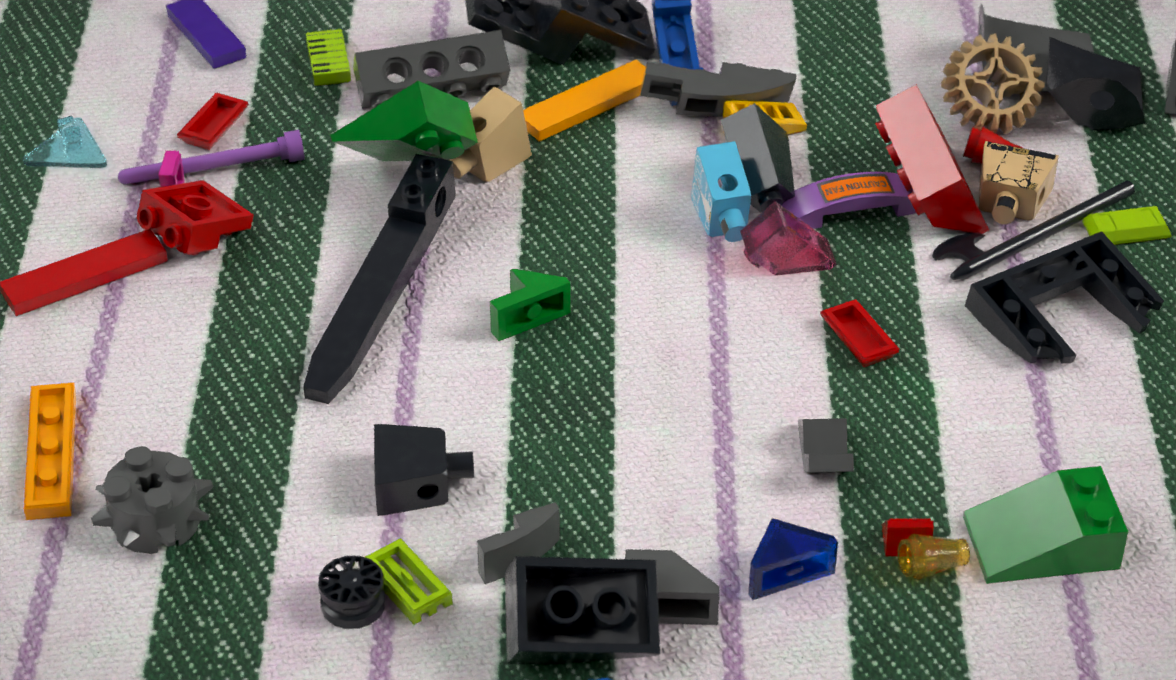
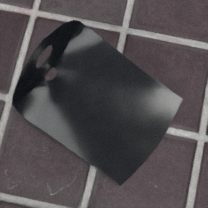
[1046,37,1145,131]

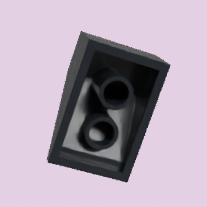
[505,556,660,665]

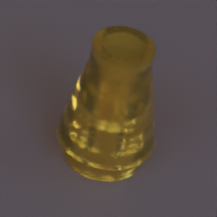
[897,534,970,580]

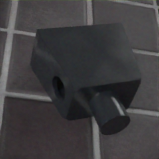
[374,424,474,516]

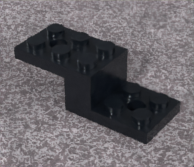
[465,0,656,65]

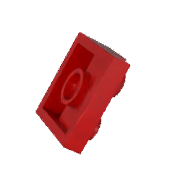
[136,180,254,255]

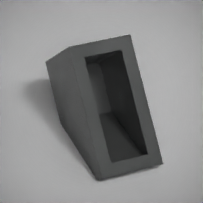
[625,549,720,625]

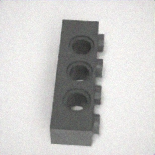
[353,30,511,109]

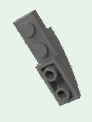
[640,62,797,117]

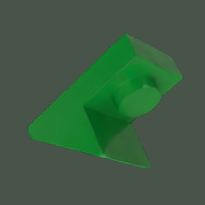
[490,269,571,341]

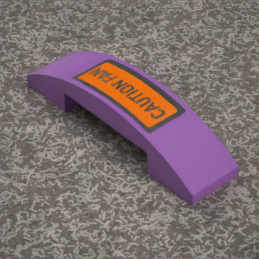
[774,172,917,233]

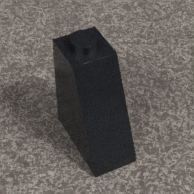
[721,103,795,213]

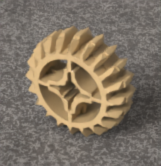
[941,33,1045,134]

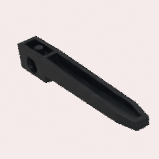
[303,154,456,404]

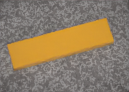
[523,60,646,141]
[24,383,76,520]

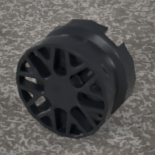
[318,556,386,629]

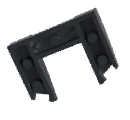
[965,231,1164,363]

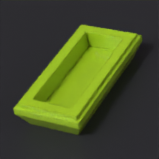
[1082,206,1172,245]

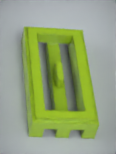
[365,538,453,625]

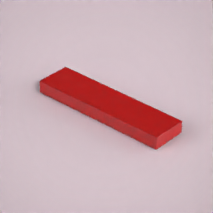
[0,229,168,316]

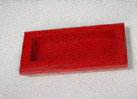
[177,92,249,150]
[820,299,900,367]

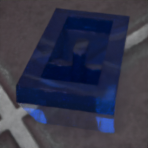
[748,518,838,600]

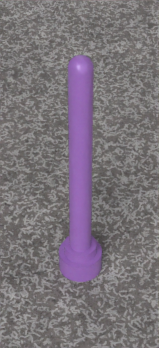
[118,130,305,184]

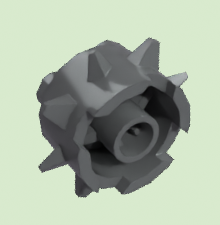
[91,446,213,554]

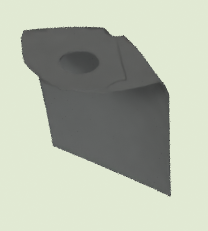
[977,4,1094,92]

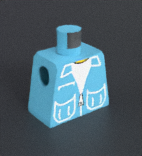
[691,141,751,242]

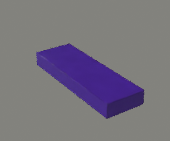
[166,0,247,69]

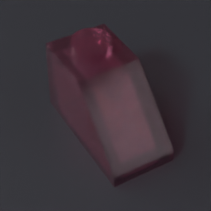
[740,201,837,276]

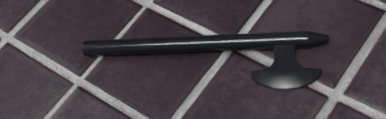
[932,180,1135,280]

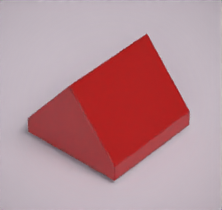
[882,519,934,556]

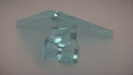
[22,115,107,168]

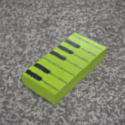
[306,29,351,86]

